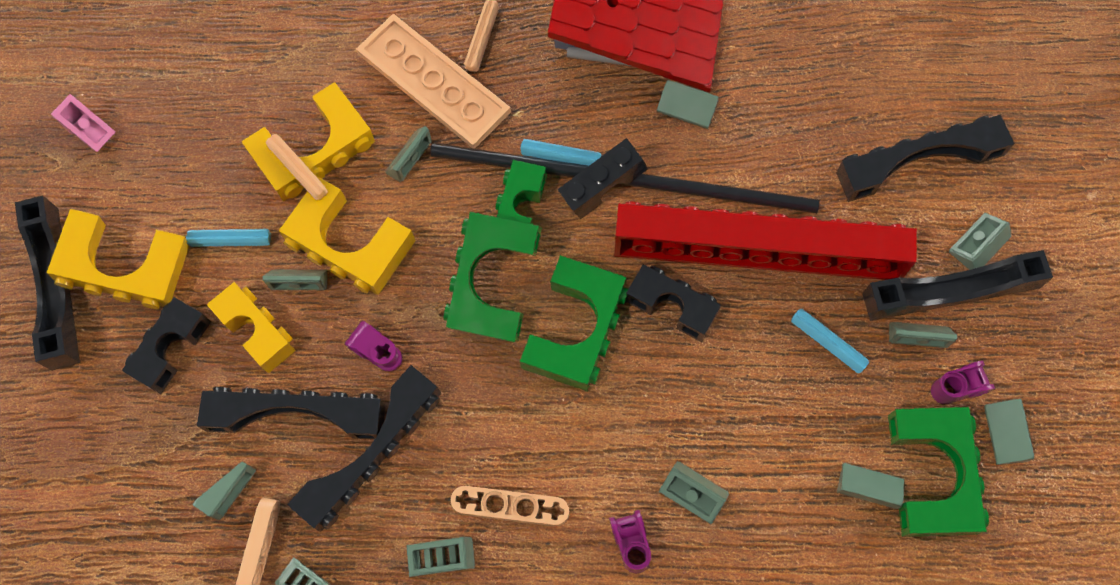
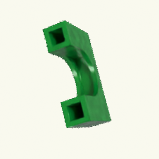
[443,212,542,342]
[520,255,629,392]
[888,407,989,537]

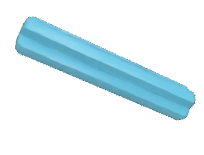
[520,139,602,166]
[186,229,271,247]
[791,308,869,373]

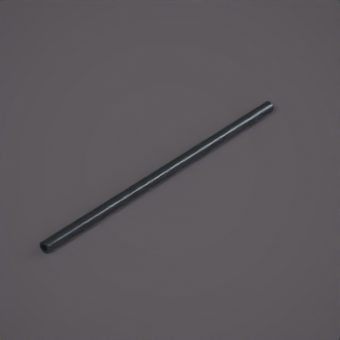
[431,143,820,214]

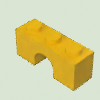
[207,282,296,374]

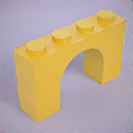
[241,82,376,202]
[279,177,416,295]
[47,209,189,309]

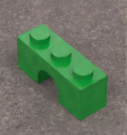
[495,160,547,224]

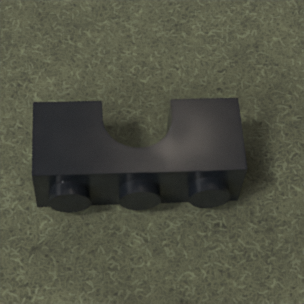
[557,138,648,219]
[626,264,721,342]
[122,297,211,394]

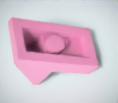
[51,94,115,152]

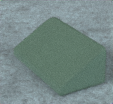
[657,80,719,129]
[385,126,432,183]
[949,213,1011,270]
[263,269,328,290]
[889,322,957,348]
[984,399,1034,465]
[659,461,729,524]
[837,463,904,509]

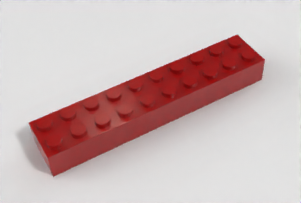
[614,201,917,280]

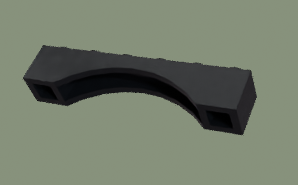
[836,114,1015,202]
[15,195,80,371]
[862,250,1053,321]
[287,365,441,532]
[197,387,386,440]

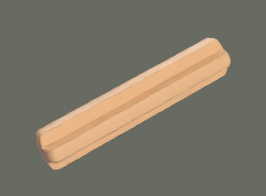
[464,0,499,72]
[266,134,328,200]

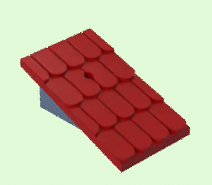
[548,0,723,93]

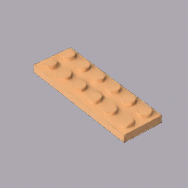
[356,14,511,149]

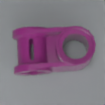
[344,320,402,372]
[930,360,996,405]
[609,510,651,574]

